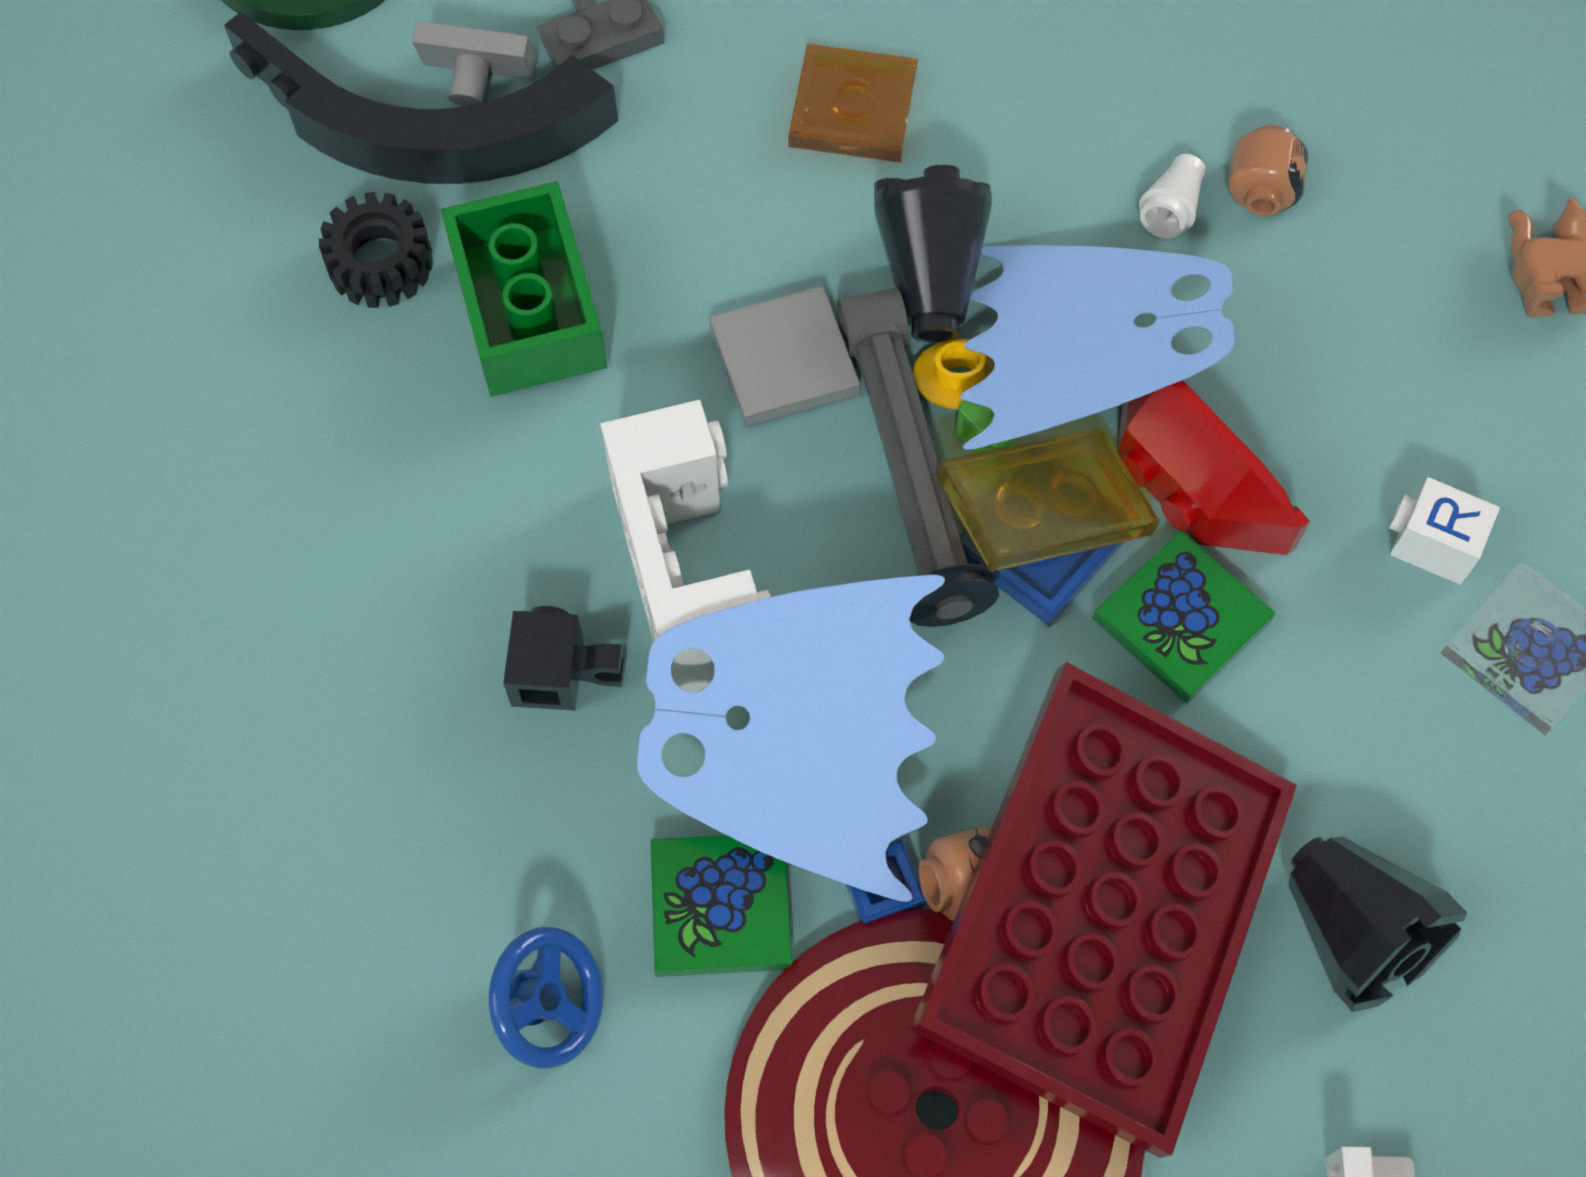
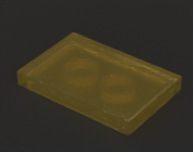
[936,428,1160,572]

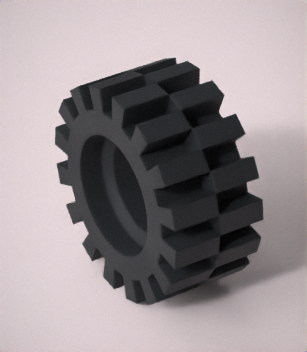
[318,192,433,308]

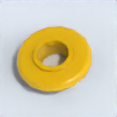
[913,339,995,410]

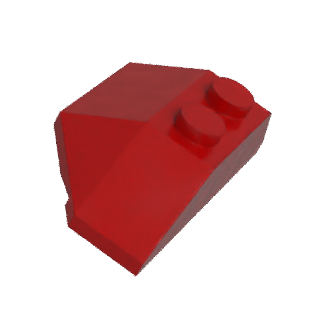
[1117,380,1310,555]

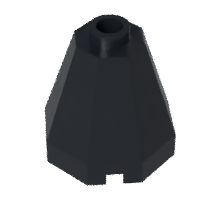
[1288,837,1467,1012]

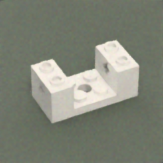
[600,399,771,692]

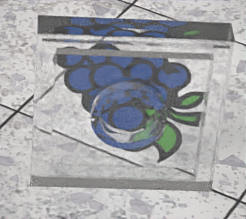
[1440,560,1586,735]

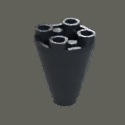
[874,165,992,342]

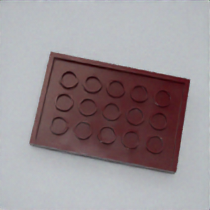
[910,662,1297,1158]

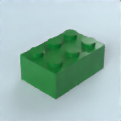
[440,181,608,397]

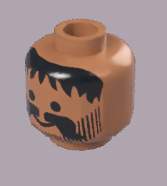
[1228,125,1308,216]

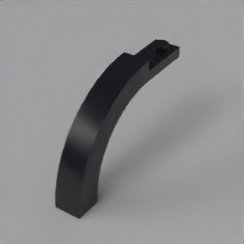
[224,11,618,184]

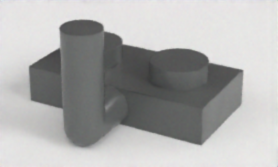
[538,0,664,70]

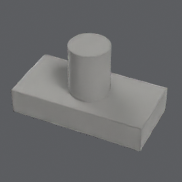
[412,21,537,107]

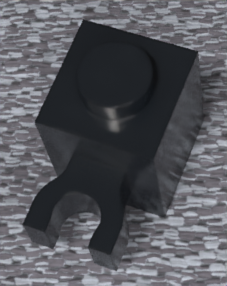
[503,606,625,711]

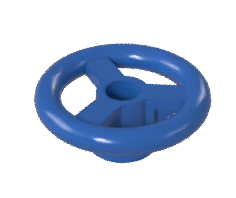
[489,927,603,1069]

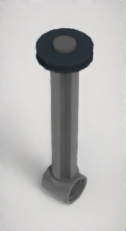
[837,288,1000,627]

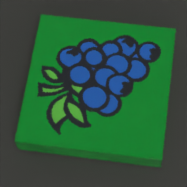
[1092,530,1276,704]
[651,835,792,977]

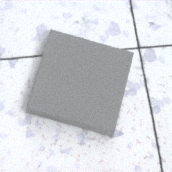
[709,286,860,427]

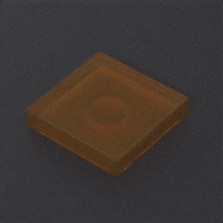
[788,44,918,163]

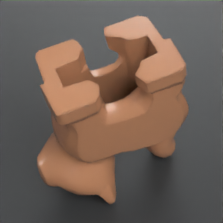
[1508,198,1586,317]

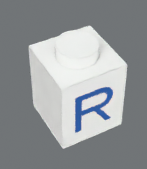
[1389,477,1500,585]

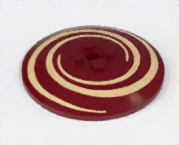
[724,909,1145,1177]

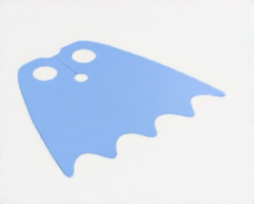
[960,245,1235,450]
[637,575,945,902]

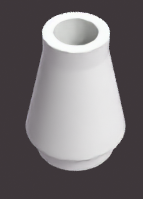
[1139,154,1206,239]

